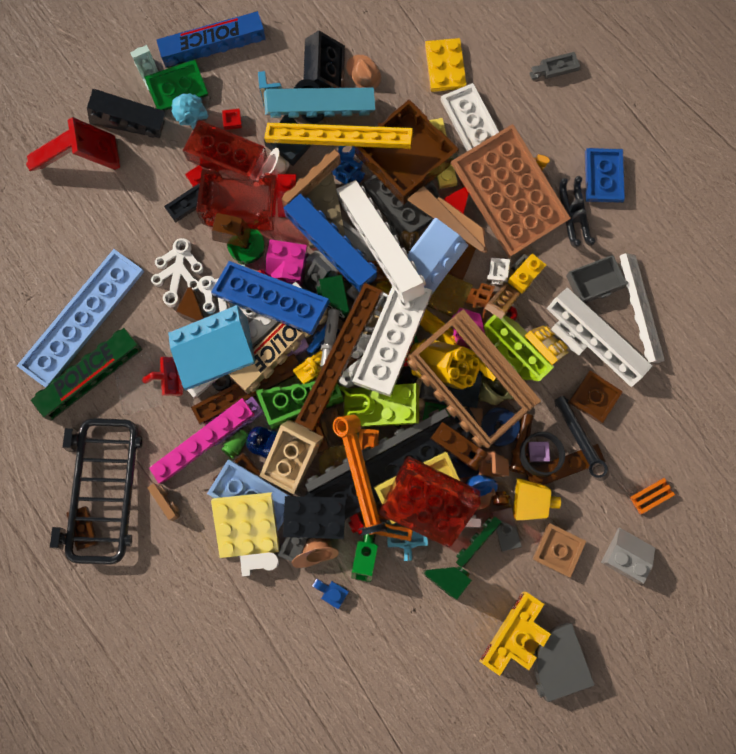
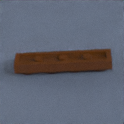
[525,444,606,485]

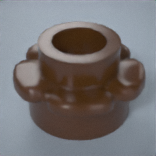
[492,491,511,506]

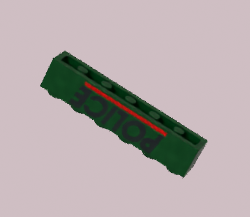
[31,328,143,421]

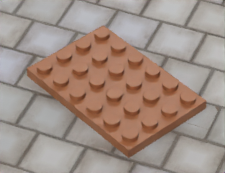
[451,124,571,257]

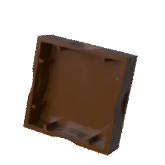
[354,99,459,205]

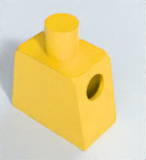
[513,479,561,520]

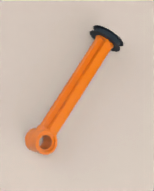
[333,415,389,535]

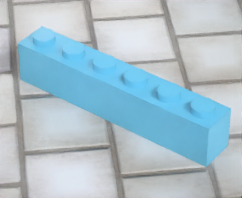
[264,88,375,118]

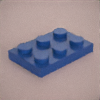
[585,148,625,203]

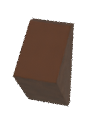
[176,287,204,323]

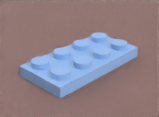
[207,459,290,531]

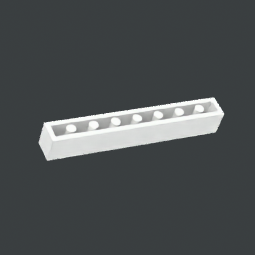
[336,180,426,304]

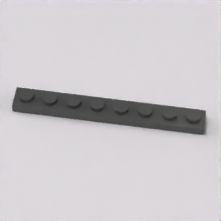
[305,409,449,493]

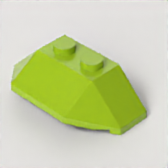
[484,315,554,381]

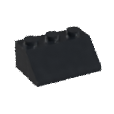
[303,30,345,88]

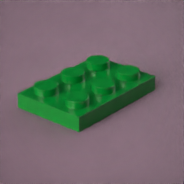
[144,60,208,111]

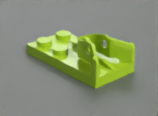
[339,383,419,427]

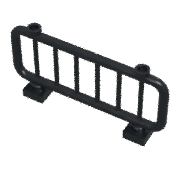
[50,418,142,565]

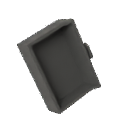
[566,255,628,303]

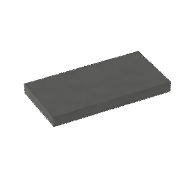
[362,175,434,236]

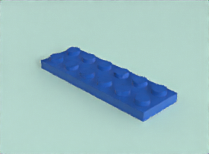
[211,261,330,335]

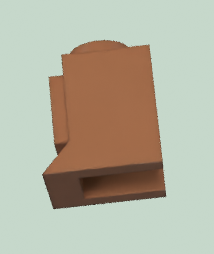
[479,451,509,478]

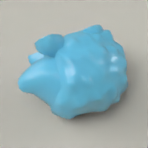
[171,93,208,130]

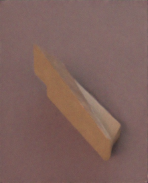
[408,186,488,253]

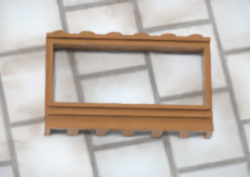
[407,309,541,448]

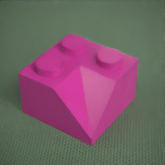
[266,239,308,287]

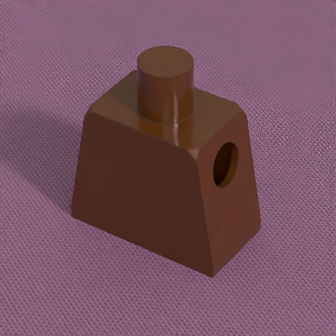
[212,213,251,248]

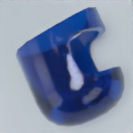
[246,426,278,459]

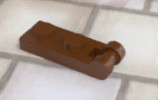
[431,422,488,471]

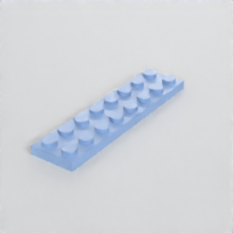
[17,249,144,388]

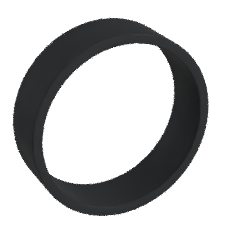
[519,432,565,477]

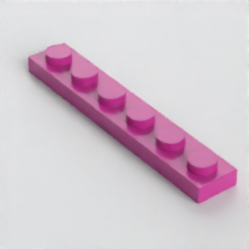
[149,398,255,484]

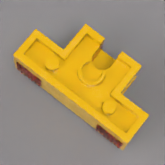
[479,592,551,676]

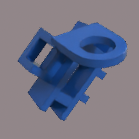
[332,146,365,184]

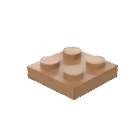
[532,523,586,578]

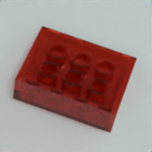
[378,456,481,548]

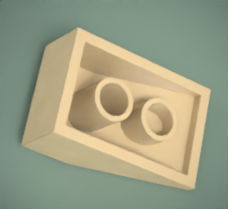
[260,420,323,494]

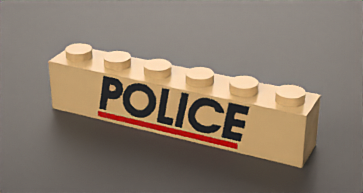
[229,308,328,394]

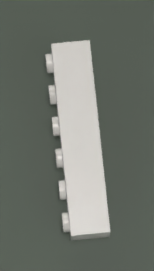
[546,288,652,387]

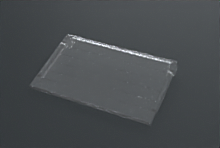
[114,352,162,415]

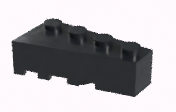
[87,89,165,138]

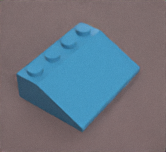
[168,305,255,391]

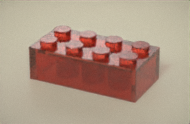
[183,120,267,187]

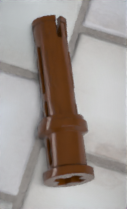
[509,414,534,474]

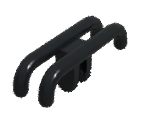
[559,176,596,248]

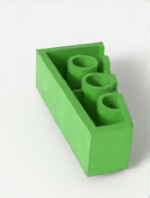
[256,381,344,431]

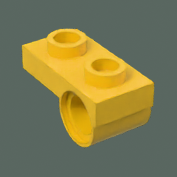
[508,253,546,294]

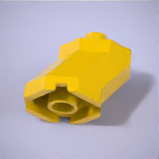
[408,339,480,389]

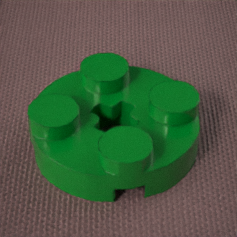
[227,229,265,264]

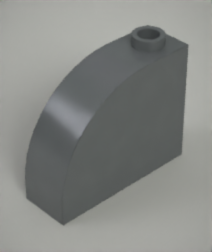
[534,622,595,702]

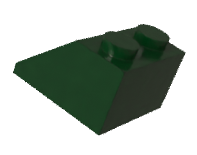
[316,275,349,322]
[422,566,472,600]

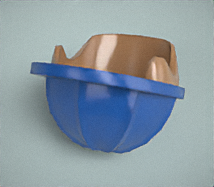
[463,475,498,510]

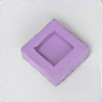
[528,442,550,463]

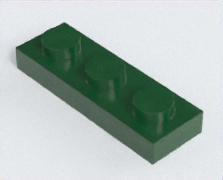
[455,517,503,568]

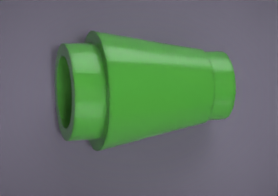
[221,429,249,459]

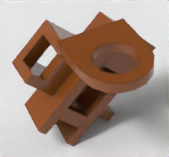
[466,283,495,327]

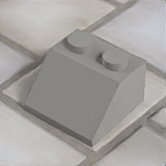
[601,528,655,583]

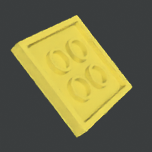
[211,492,280,558]

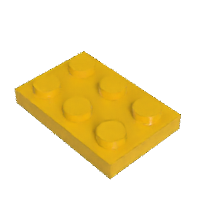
[425,38,466,92]
[525,325,569,365]

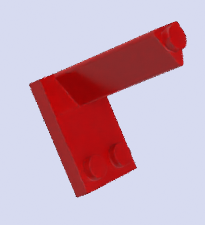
[26,117,120,171]

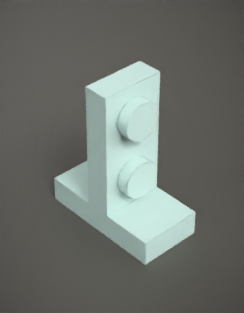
[130,45,159,93]

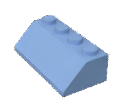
[407,218,468,294]

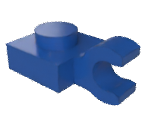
[312,579,349,609]

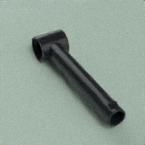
[554,396,610,481]

